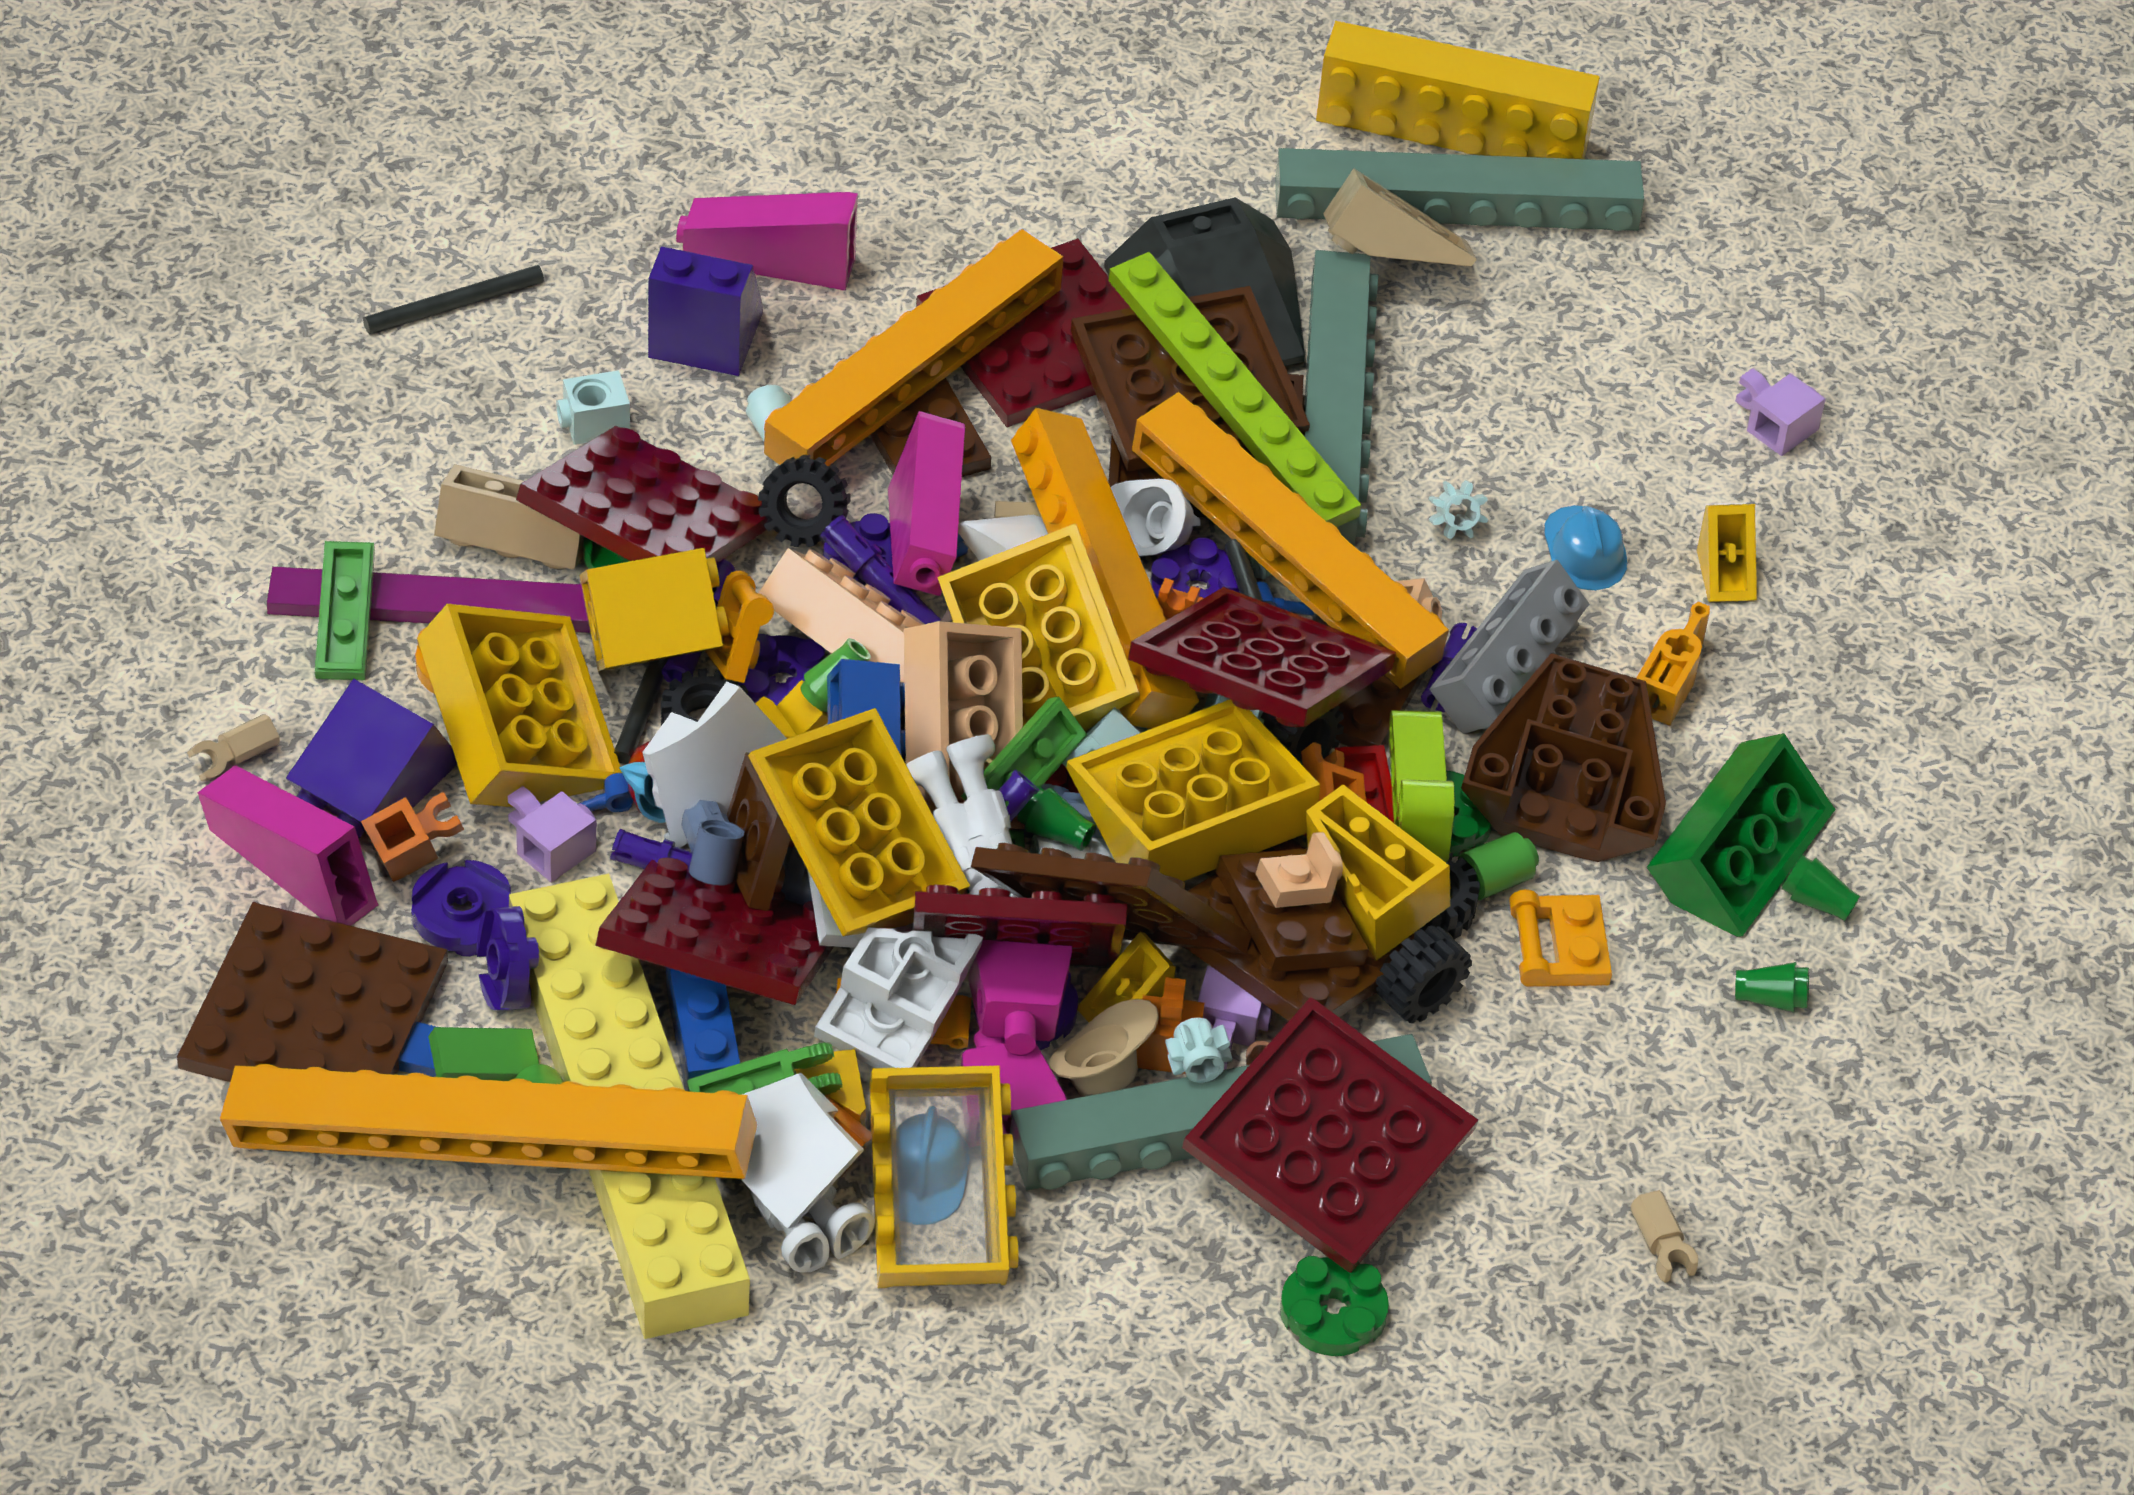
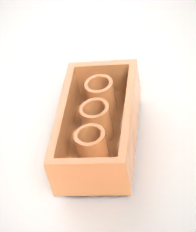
[758,548,924,682]
[904,621,1025,830]

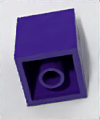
[648,246,763,376]
[286,678,457,839]

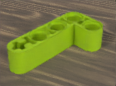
[1389,710,1454,863]

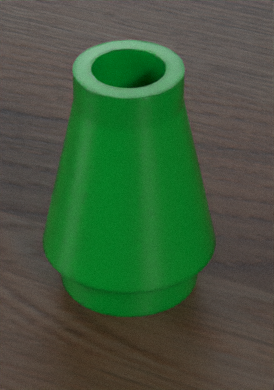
[1017,786,1096,851]
[1782,855,1860,921]
[1735,962,1809,1013]

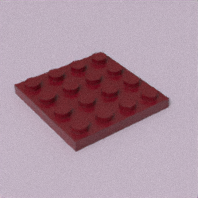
[916,238,1131,428]
[516,426,767,564]
[1128,587,1396,727]
[595,858,834,1005]
[913,885,1127,968]
[1182,997,1478,1273]

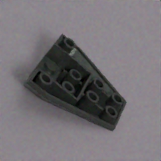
[1104,197,1305,366]

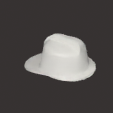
[1111,479,1201,556]

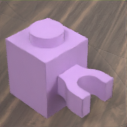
[1735,368,1826,456]
[508,786,597,882]
[1198,966,1273,1069]

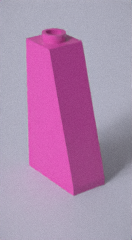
[676,192,858,290]
[888,411,965,596]
[197,765,378,926]

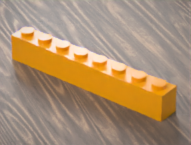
[764,229,1063,466]
[1132,392,1449,689]
[1011,408,1199,729]

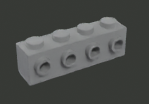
[1429,560,1590,734]

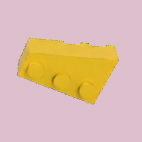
[1306,785,1450,961]

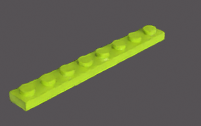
[1109,252,1361,527]

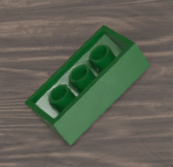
[1647,733,1836,937]

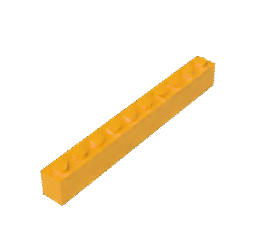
[220,1064,758,1179]

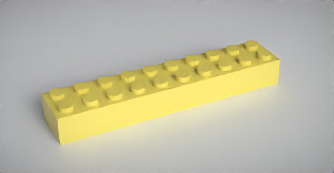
[509,873,750,1339]

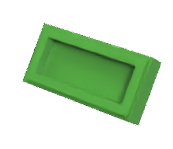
[428,1027,539,1081]

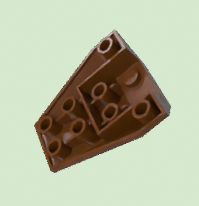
[1461,653,1666,862]

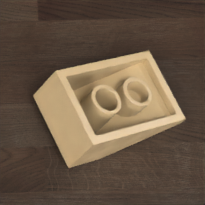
[1323,168,1477,267]

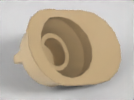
[1049,999,1159,1097]

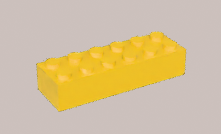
[1316,20,1600,159]

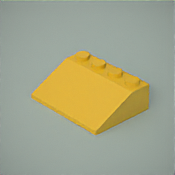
[937,523,1140,731]
[417,604,622,807]
[1066,699,1320,881]
[748,708,970,937]

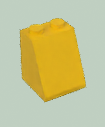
[579,548,729,672]

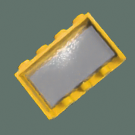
[869,1066,1018,1288]

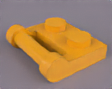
[705,571,774,683]
[1509,889,1612,987]

